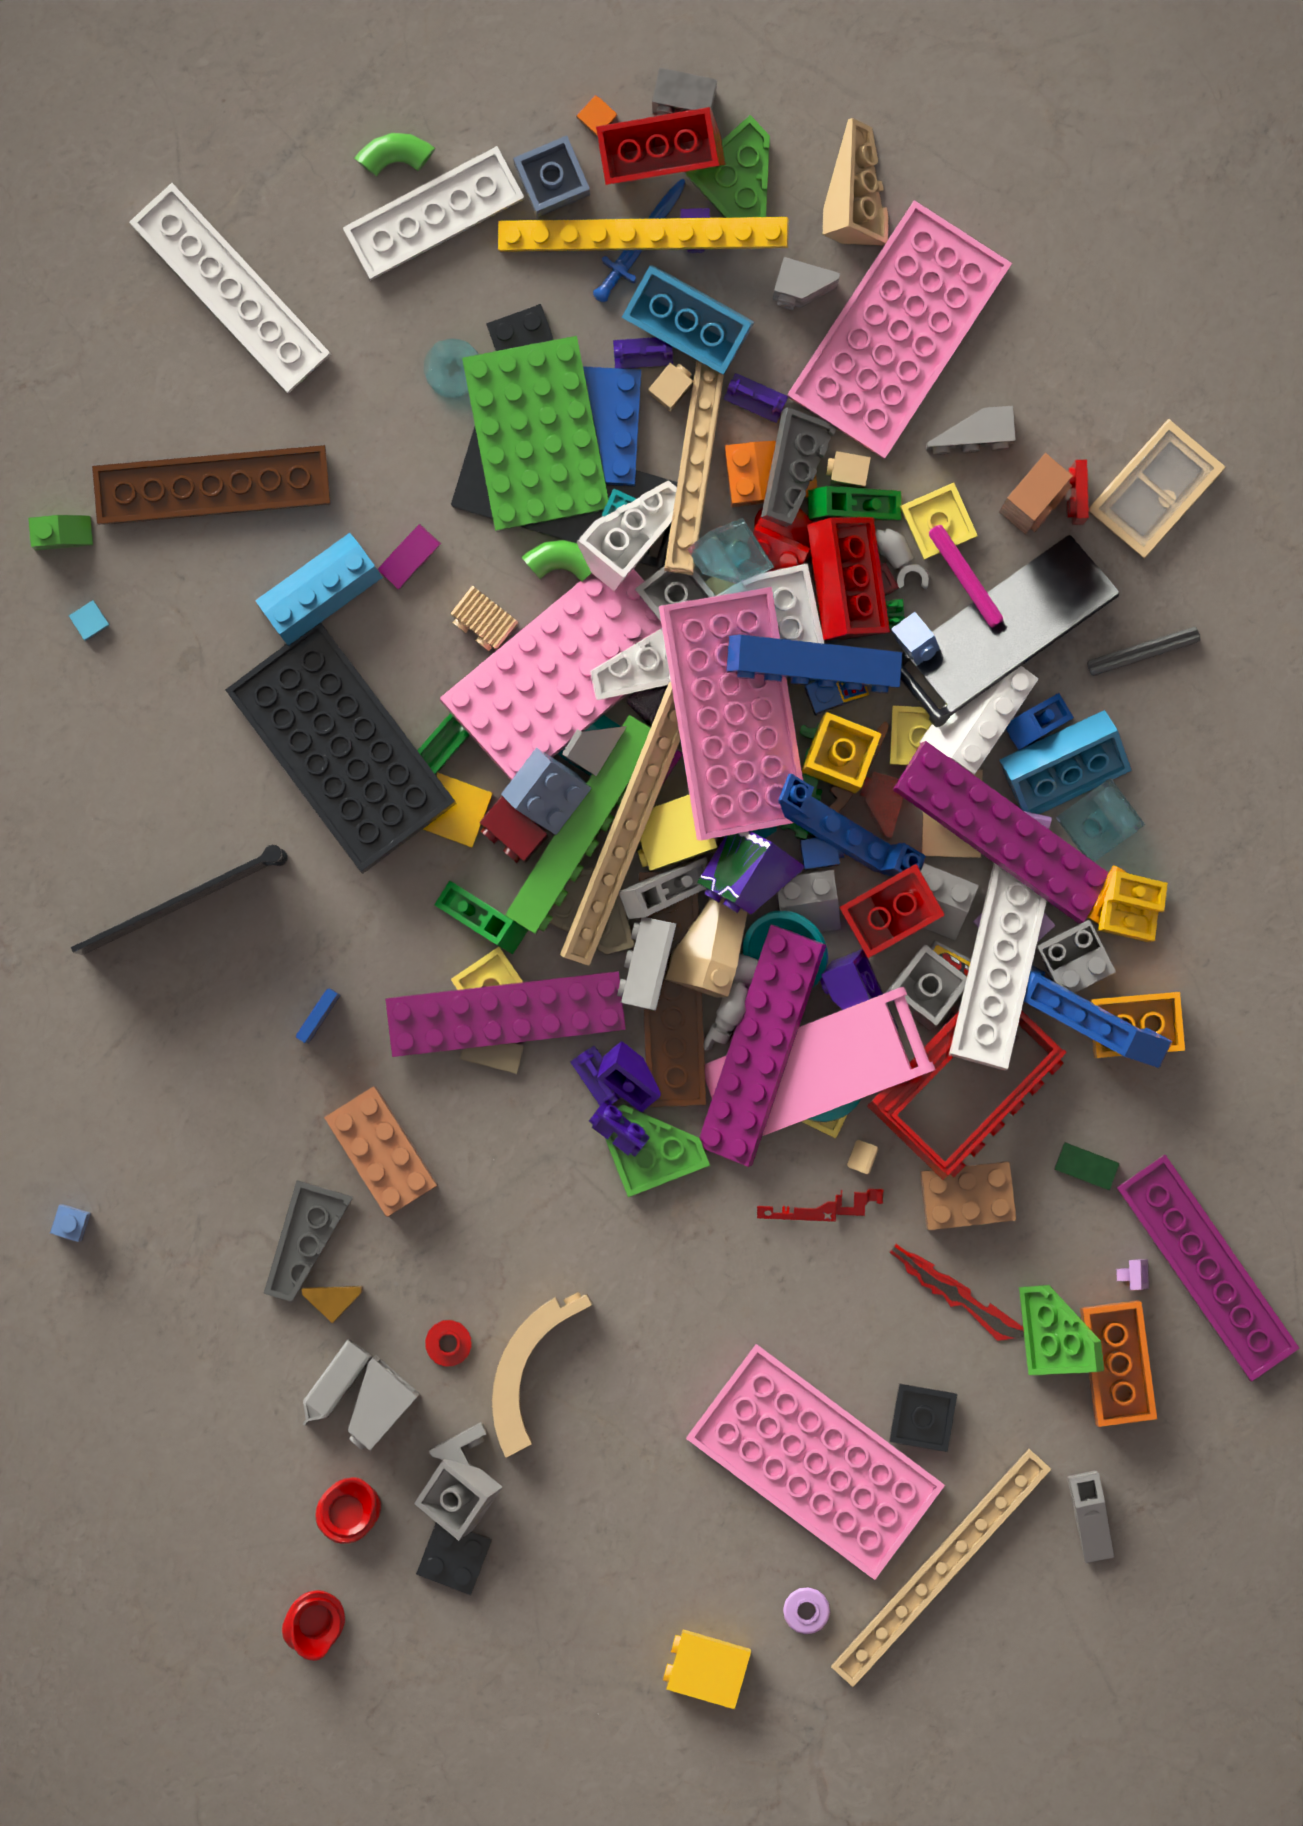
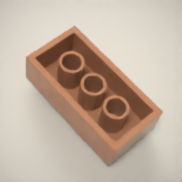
[999,453,1073,535]
[324,1086,438,1217]

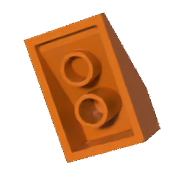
[725,441,818,507]

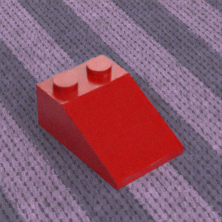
[839,864,945,958]

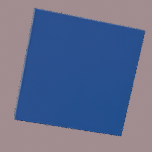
[296,988,341,1044]

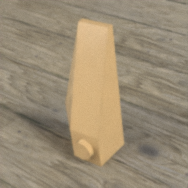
[823,118,889,246]
[664,898,747,998]

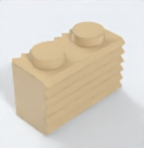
[451,586,519,651]

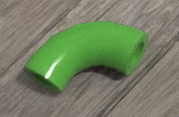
[354,133,435,177]
[521,540,592,582]

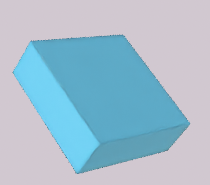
[69,600,110,641]

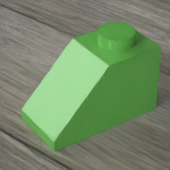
[28,515,93,551]

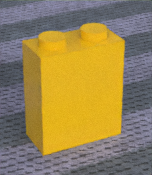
[662,1630,751,1709]

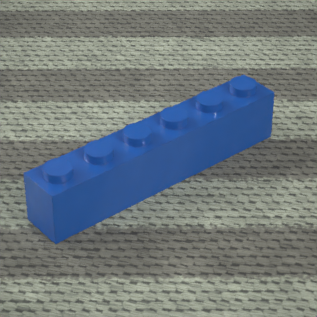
[727,635,902,693]

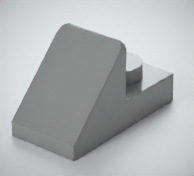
[429,1422,487,1466]

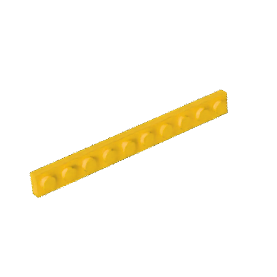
[498,217,789,252]

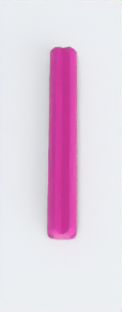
[929,525,1003,627]

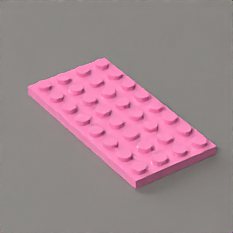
[787,200,1012,460]
[440,569,662,780]
[659,587,803,840]
[686,1344,945,1580]

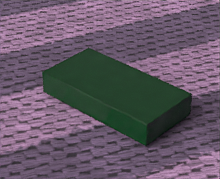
[1054,1142,1120,1191]

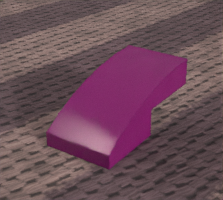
[378,524,441,589]

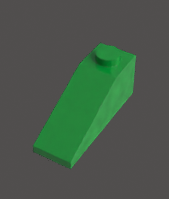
[808,486,901,521]
[434,880,528,954]

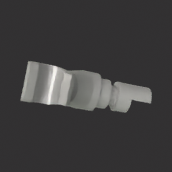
[876,528,930,590]
[704,953,759,1051]

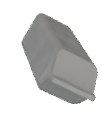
[303,1339,373,1426]

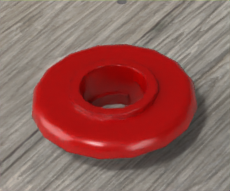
[425,1320,472,1367]

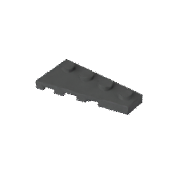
[761,407,837,527]
[264,1180,353,1302]

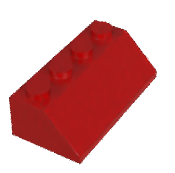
[596,107,725,185]
[807,517,890,640]

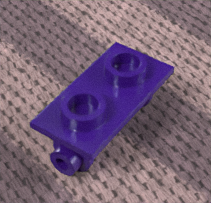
[613,337,673,369]
[723,373,788,423]
[570,1046,622,1106]
[589,1102,650,1157]

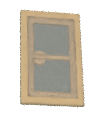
[1089,419,1226,559]

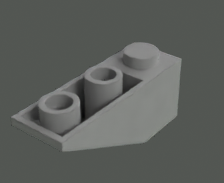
[926,406,1015,455]
[1067,1470,1114,1563]

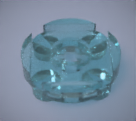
[424,339,478,398]

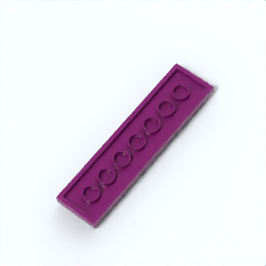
[893,741,1108,924]
[699,925,826,1167]
[385,971,626,1057]
[1116,1154,1300,1382]

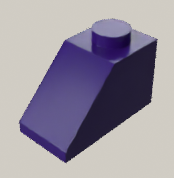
[597,1041,661,1112]

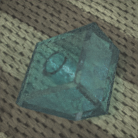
[687,518,774,584]
[1056,777,1145,862]

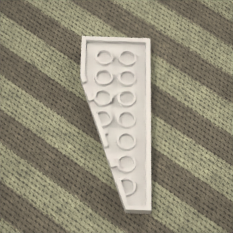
[590,564,824,700]

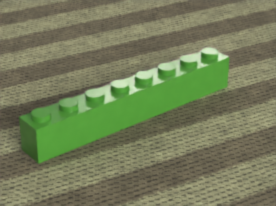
[505,715,651,934]

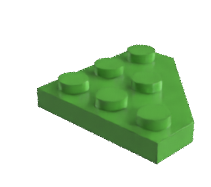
[685,115,770,218]
[605,1105,710,1197]
[1019,1285,1104,1375]

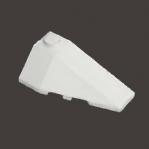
[577,481,677,591]

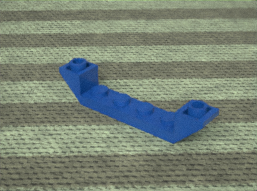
[778,774,926,877]
[1024,965,1173,1068]

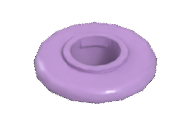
[783,1587,830,1634]

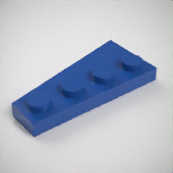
[583,367,641,486]

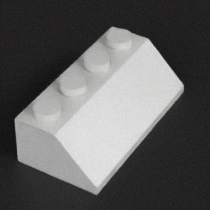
[919,666,1039,775]

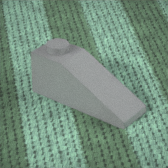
[619,857,708,919]

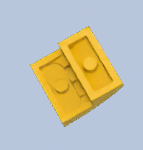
[1098,871,1168,942]

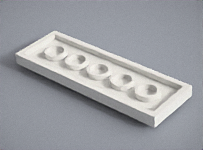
[343,146,525,281]

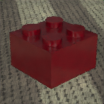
[479,796,548,864]

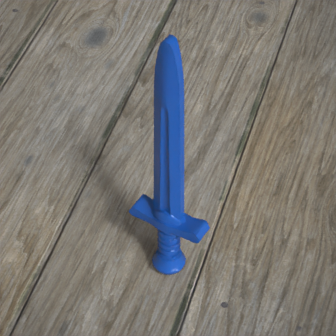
[593,179,685,302]

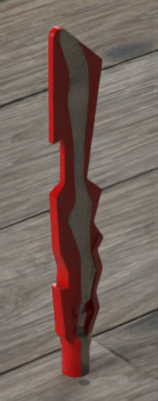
[889,1243,1024,1341]

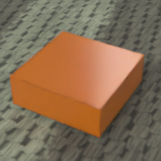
[576,95,618,137]

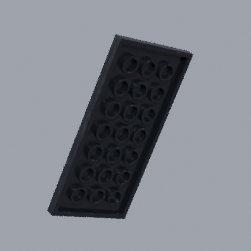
[225,623,457,874]

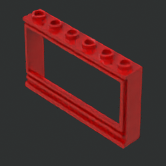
[867,1010,1067,1180]

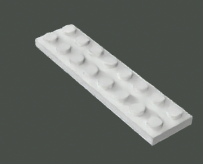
[129,183,331,394]
[949,863,1047,1071]

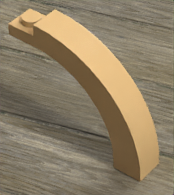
[492,1292,592,1458]

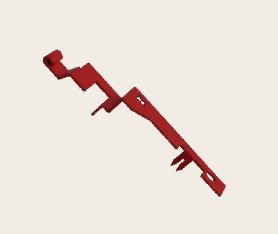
[757,1189,884,1222]

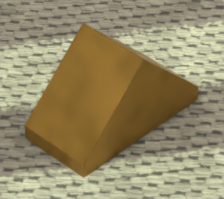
[302,1286,363,1323]

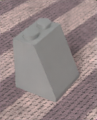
[348,1355,420,1450]

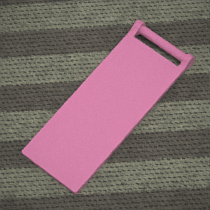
[705,986,936,1136]

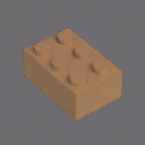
[920,1161,1016,1230]

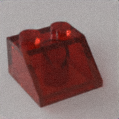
[860,772,903,841]

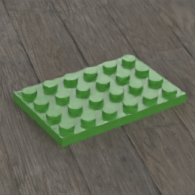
[462,336,608,531]

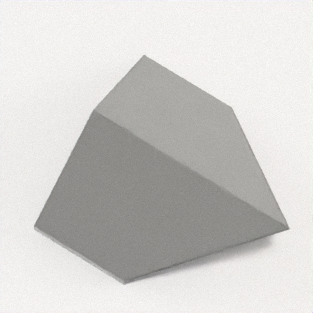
[562,726,627,776]

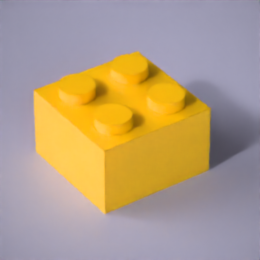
[802,712,881,793]

